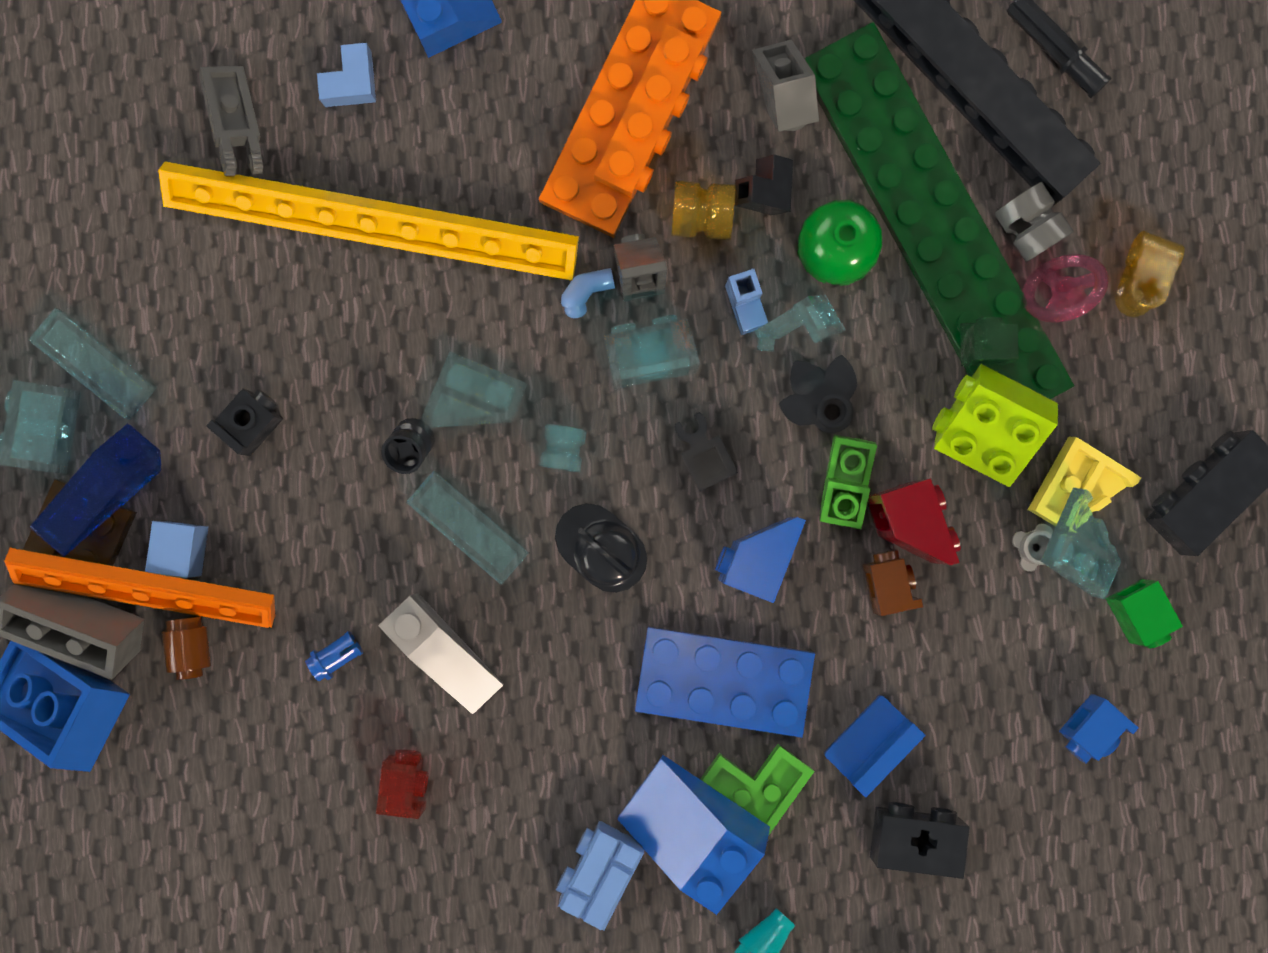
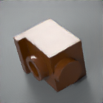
[863,549,923,616]

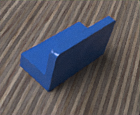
[824,695,926,798]

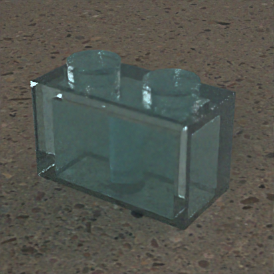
[0,380,81,474]

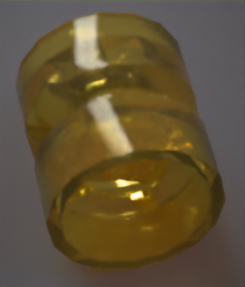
[671,180,735,240]

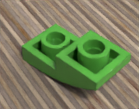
[819,434,877,529]

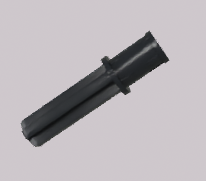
[1007,0,1112,99]

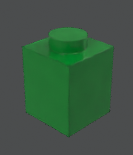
[1105,579,1183,649]

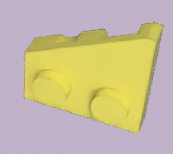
[1027,437,1141,532]

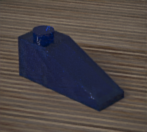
[30,423,161,557]

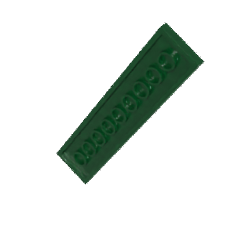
[804,21,1074,399]

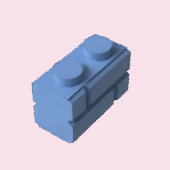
[556,821,644,930]

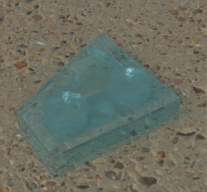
[421,351,528,429]
[1041,488,1121,599]

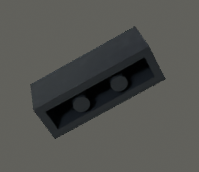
[1145,430,1268,556]

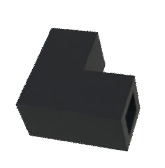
[734,154,793,215]

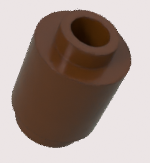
[162,616,211,680]

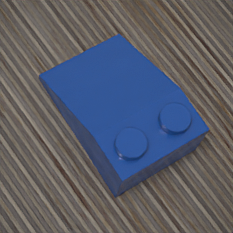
[0,640,130,772]
[617,755,770,915]

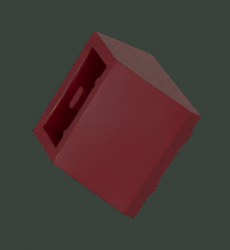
[867,478,961,565]

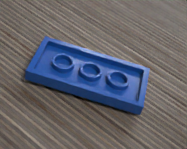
[635,626,815,738]

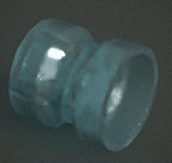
[539,424,587,473]

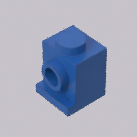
[1059,694,1138,764]

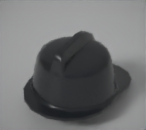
[555,503,647,593]

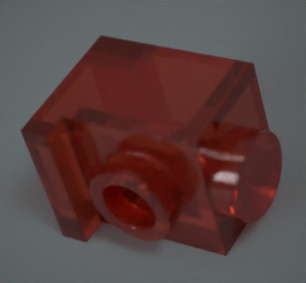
[376,749,429,819]

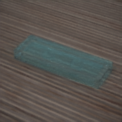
[28,308,157,420]
[406,470,530,585]

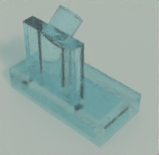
[754,294,846,351]

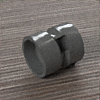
[994,182,1074,262]

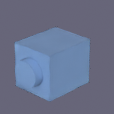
[145,521,208,579]

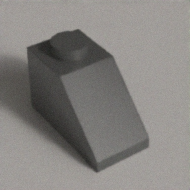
[752,39,819,132]

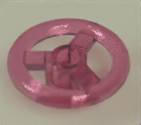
[1022,254,1109,323]

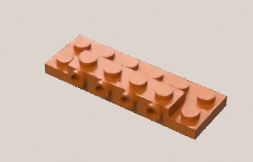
[539,0,722,238]

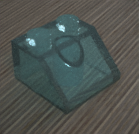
[604,315,700,390]

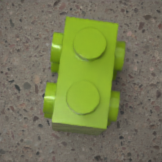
[932,364,1058,487]

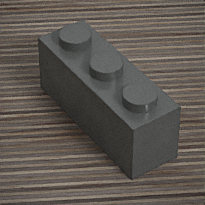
[0,584,145,680]

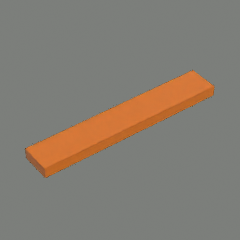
[4,548,275,628]

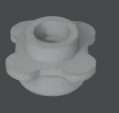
[1012,524,1061,571]

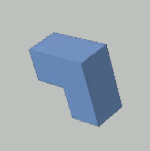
[317,43,376,107]
[725,269,768,335]

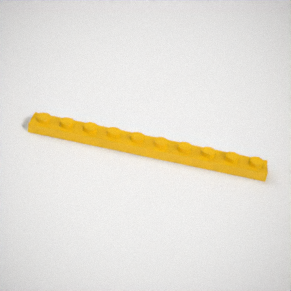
[158,162,579,280]

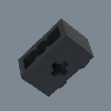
[870,802,970,879]

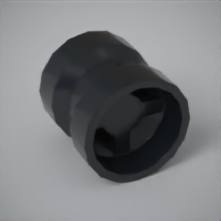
[381,418,435,474]

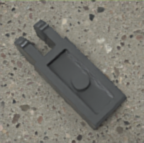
[199,66,263,176]

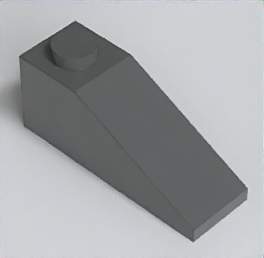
[614,234,667,302]

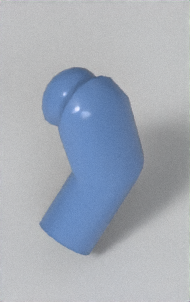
[561,268,615,318]

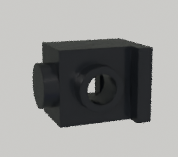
[206,389,283,456]

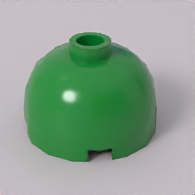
[798,200,882,286]

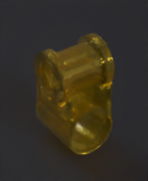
[1115,231,1185,317]

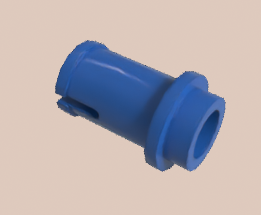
[305,631,363,681]

